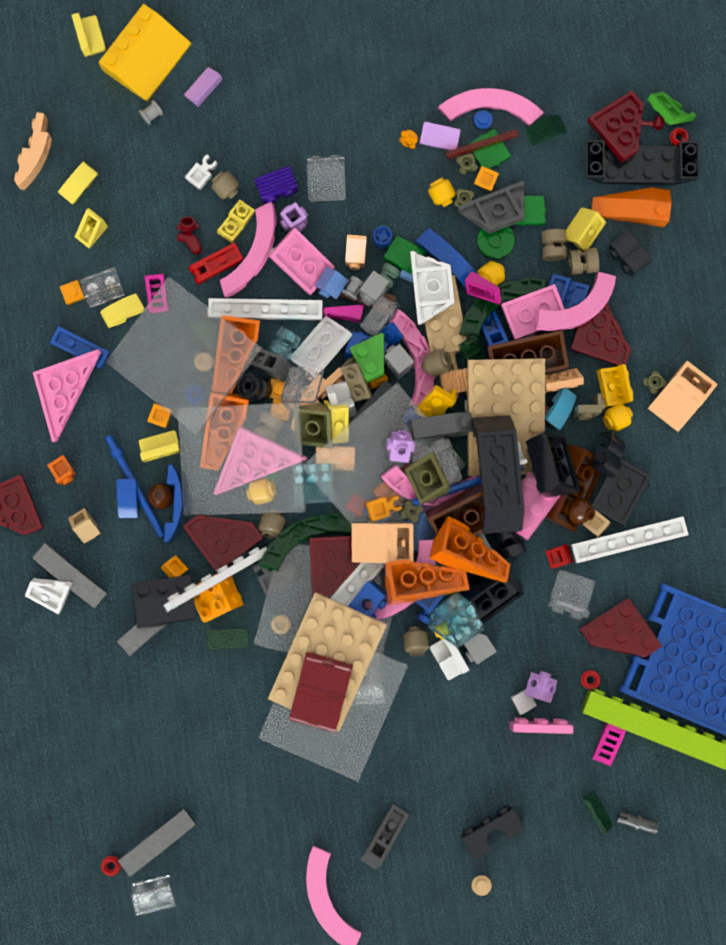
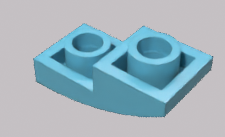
[545,388,577,430]

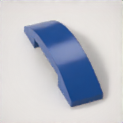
[416,228,477,291]
[164,465,184,543]

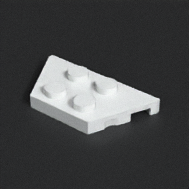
[410,251,454,325]

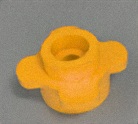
[399,130,418,149]

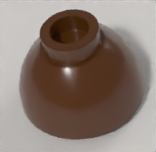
[147,483,174,510]
[569,497,595,524]

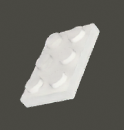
[289,316,352,379]

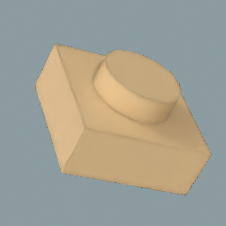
[583,510,610,537]

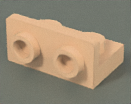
[545,368,584,393]

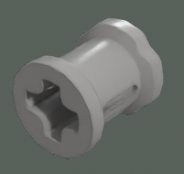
[138,100,163,125]
[342,276,364,301]

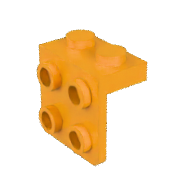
[194,574,244,623]

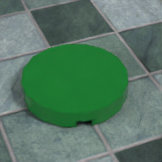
[477,226,515,259]

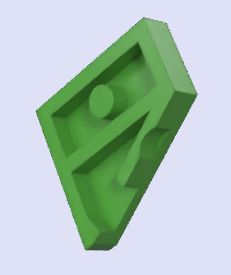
[647,92,697,125]
[349,332,384,383]

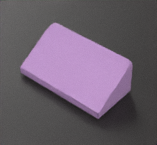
[184,67,222,107]
[420,122,461,152]

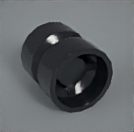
[237,373,272,402]
[495,532,527,559]

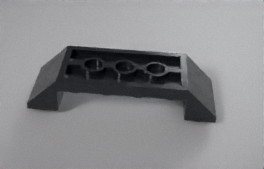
[585,140,700,185]
[471,415,524,534]

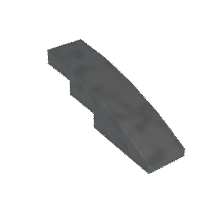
[32,542,107,608]
[117,623,169,656]
[118,809,195,877]

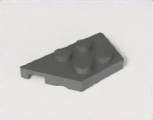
[457,181,524,234]

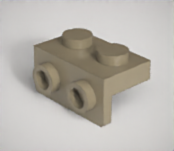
[340,357,372,402]
[573,393,605,421]

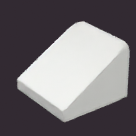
[511,689,537,715]

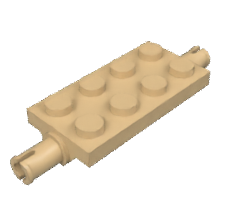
[424,260,469,371]

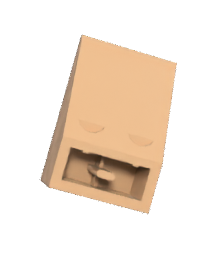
[648,361,718,432]
[351,522,413,563]

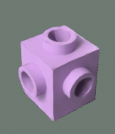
[280,202,308,232]
[386,430,415,463]
[524,671,558,703]

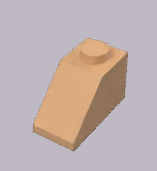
[345,235,366,270]

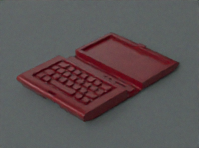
[289,652,353,733]

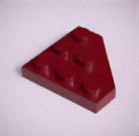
[587,91,644,163]
[570,303,631,366]
[0,475,44,535]
[183,515,263,572]
[309,536,360,597]
[580,598,662,658]

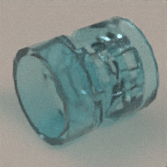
[266,326,301,361]

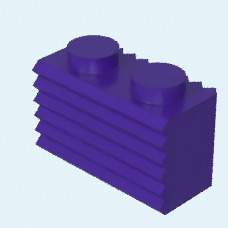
[254,166,298,204]

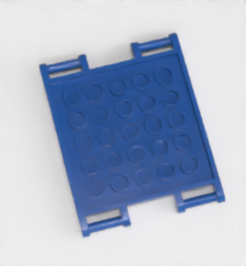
[618,583,726,736]

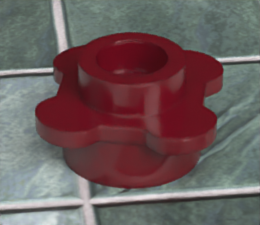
[176,216,199,235]

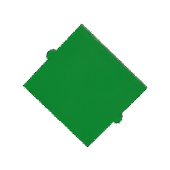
[468,129,511,169]
[513,196,547,225]
[383,236,426,274]

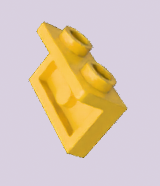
[597,364,633,408]
[414,385,457,418]

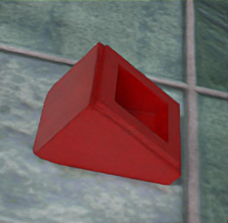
[545,544,573,569]

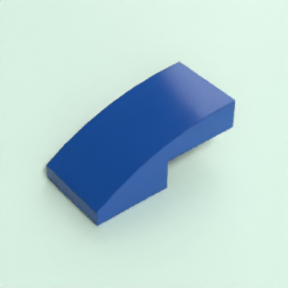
[117,479,138,518]

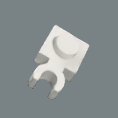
[185,155,218,190]

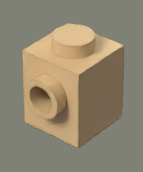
[68,508,100,543]

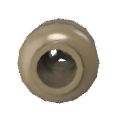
[211,171,239,199]
[422,349,452,377]
[258,509,286,539]
[403,626,429,656]

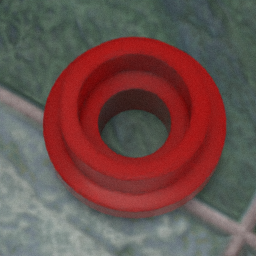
[669,128,689,146]
[581,670,600,690]
[101,856,121,876]

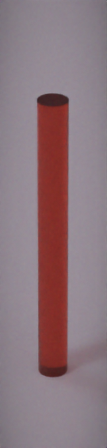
[445,129,519,159]

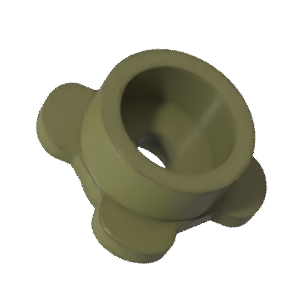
[456,153,477,174]
[454,189,474,207]
[643,371,666,394]
[401,500,423,523]

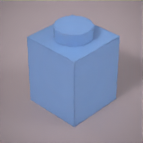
[314,267,349,299]

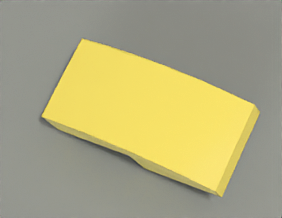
[58,162,98,204]
[217,200,255,243]
[100,293,145,328]

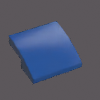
[549,274,591,309]

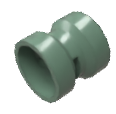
[379,263,401,289]

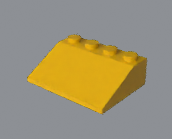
[99,4,191,102]

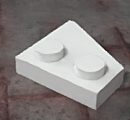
[25,578,73,614]

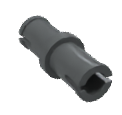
[617,811,659,835]

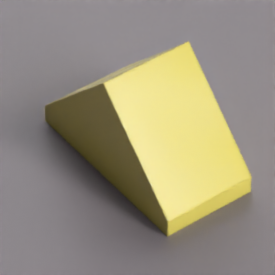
[75,208,108,248]

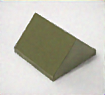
[294,402,333,448]
[405,451,450,504]

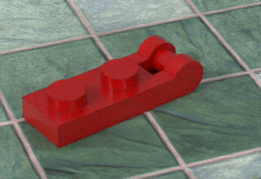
[188,242,244,285]

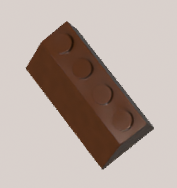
[487,330,569,373]
[545,444,601,532]
[426,483,484,536]

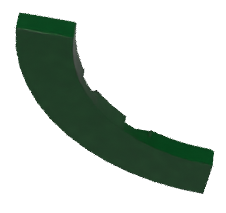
[459,278,546,338]
[260,513,356,572]

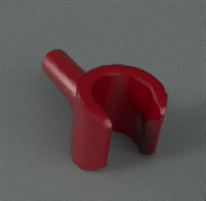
[641,116,664,130]

